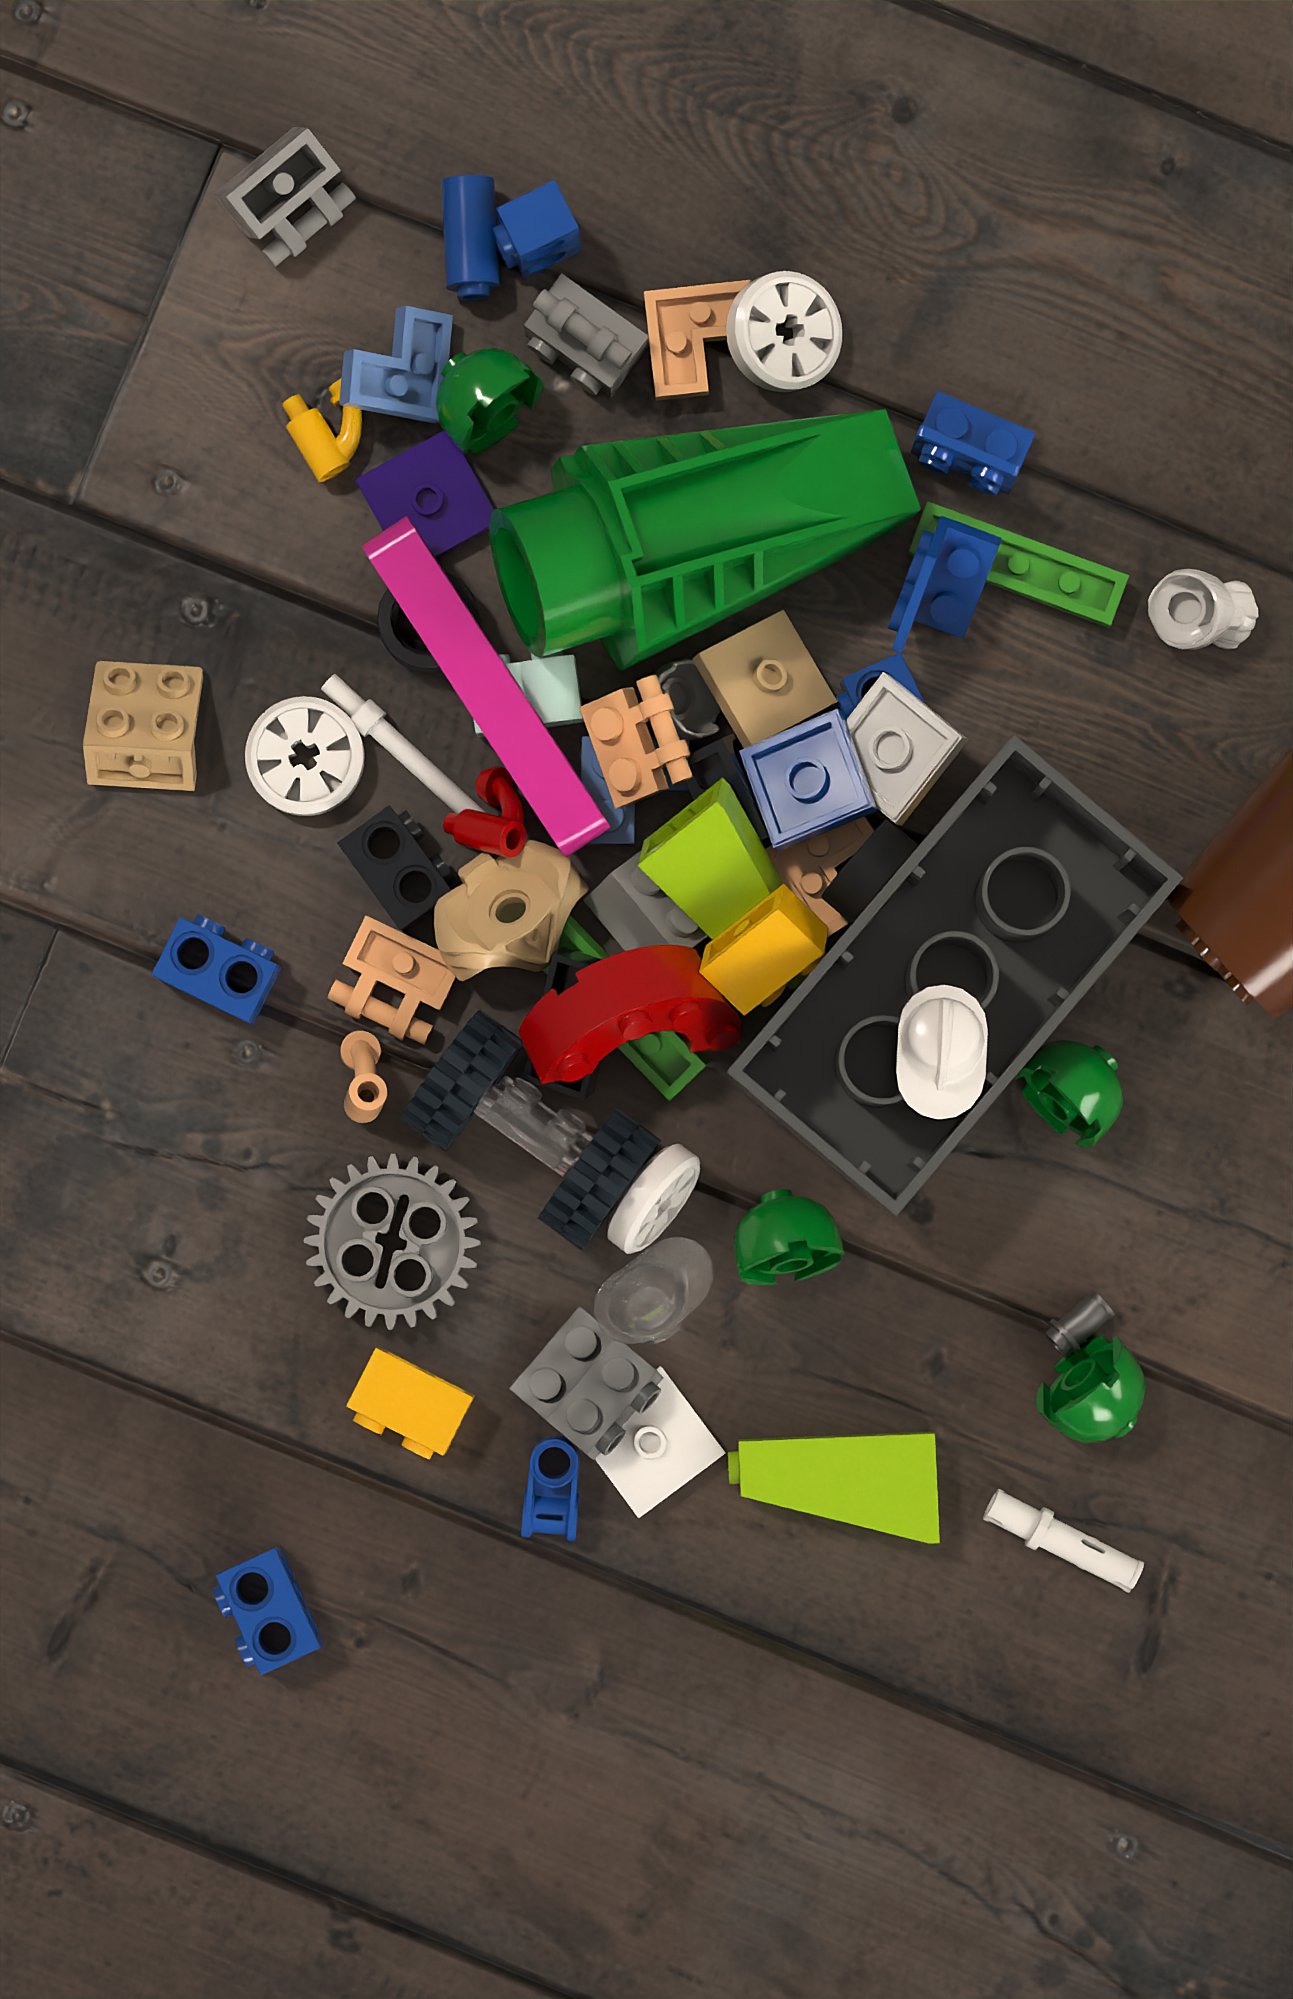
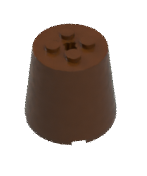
[1166,746,1293,1019]

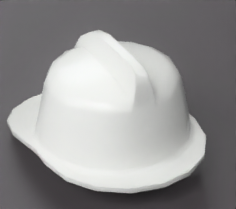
[896,985,988,1120]

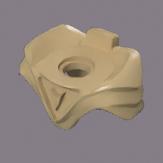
[434,839,589,981]

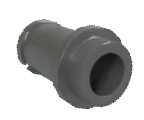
[1044,1289,1114,1358]

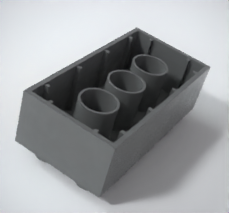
[725,735,1184,1217]

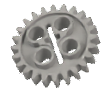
[304,1154,481,1330]

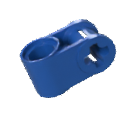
[521,1434,580,1542]

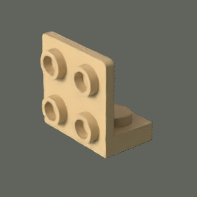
[83,661,203,791]

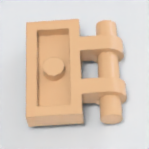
[579,675,693,809]
[327,916,457,1045]

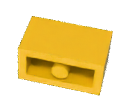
[699,884,829,1016]
[346,1347,475,1459]

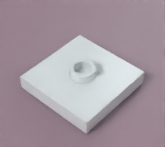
[846,672,968,826]
[595,1366,726,1518]

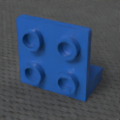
[911,391,1036,496]
[888,516,1002,653]

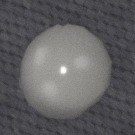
[653,658,722,741]

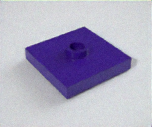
[355,431,494,559]

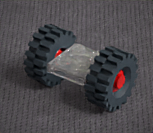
[401,1009,661,1250]

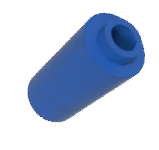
[441,175,500,301]

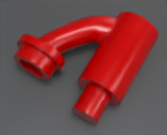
[443,766,526,858]

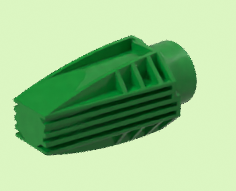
[489,409,921,671]

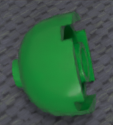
[435,348,543,454]
[1015,1040,1123,1148]
[734,1189,844,1285]
[1035,1336,1146,1443]

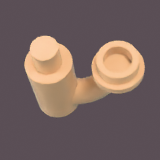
[340,1031,387,1123]

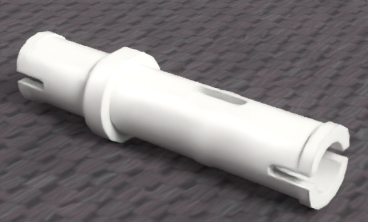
[983,1489,1144,1593]

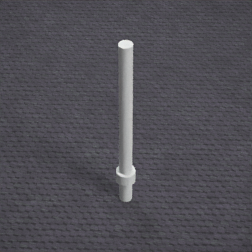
[321,674,486,814]

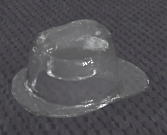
[594,1237,713,1345]

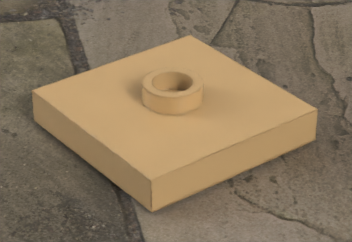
[692,609,837,748]

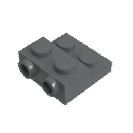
[509,1306,664,1461]

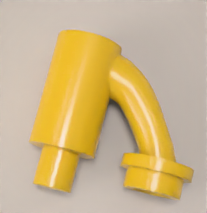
[282,378,362,483]

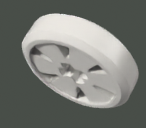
[726,271,842,392]
[245,696,365,816]
[607,1144,700,1254]

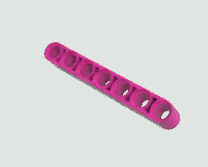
[362,516,611,857]

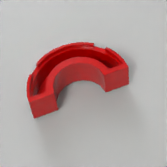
[518,945,742,1084]

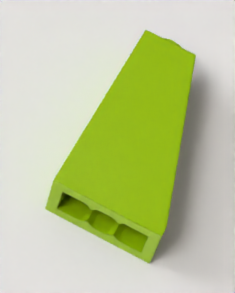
[637,777,809,989]
[728,1431,940,1544]

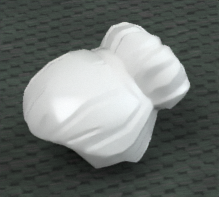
[1148,569,1259,650]

